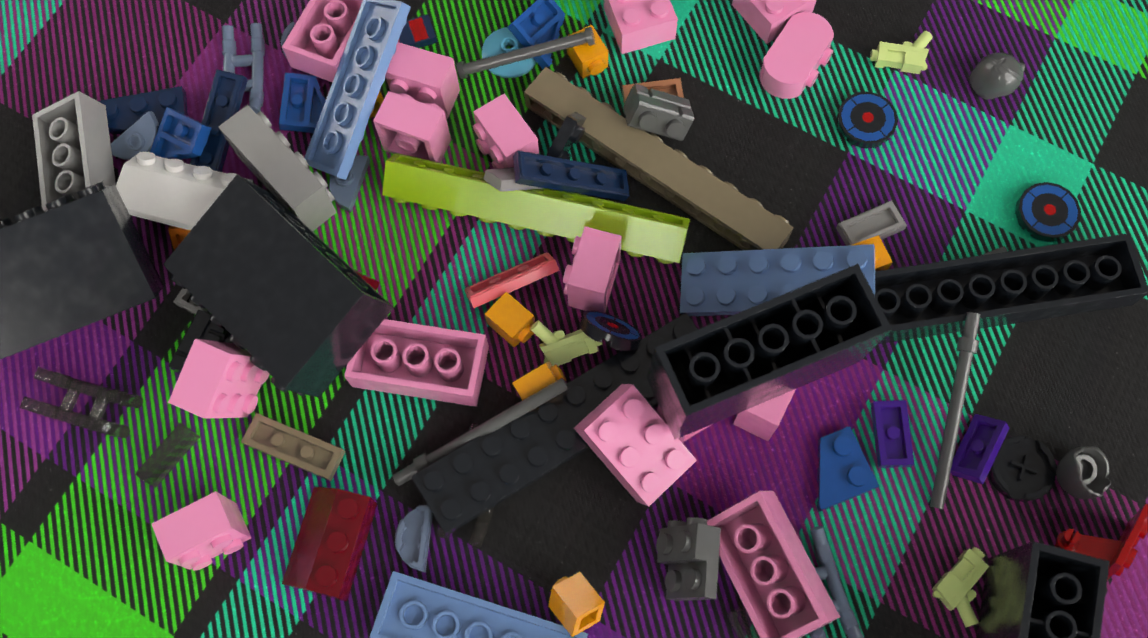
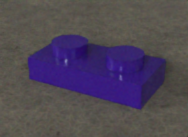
[870,400,915,468]
[951,414,1010,484]

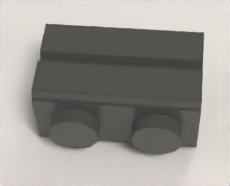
[623,84,694,141]

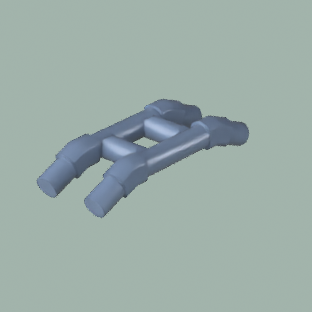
[222,23,265,114]
[808,526,864,638]

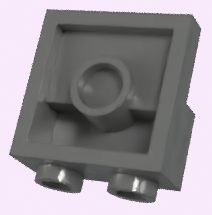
[656,517,721,601]

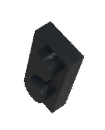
[546,112,586,160]

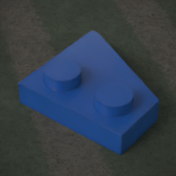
[507,0,565,69]
[279,72,326,133]
[150,107,211,160]
[817,426,879,512]

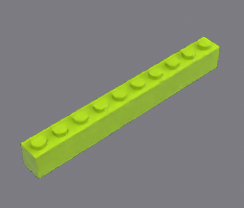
[382,153,690,264]

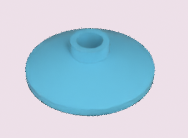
[482,27,536,78]

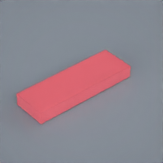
[464,252,560,308]

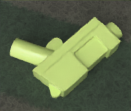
[870,31,932,74]
[530,320,602,366]
[932,547,989,627]

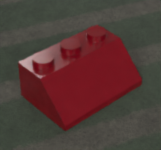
[282,487,377,602]

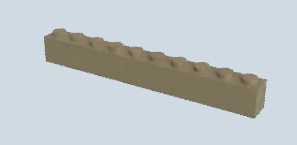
[524,67,794,250]

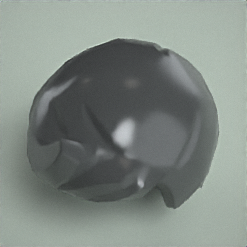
[969,52,1025,99]
[1056,446,1111,499]

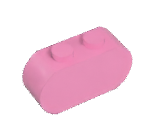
[759,12,834,99]

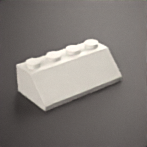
[116,152,253,231]

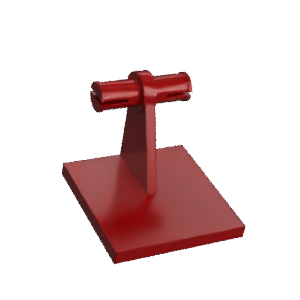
[1055,504,1148,580]

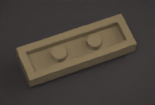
[241,413,345,481]

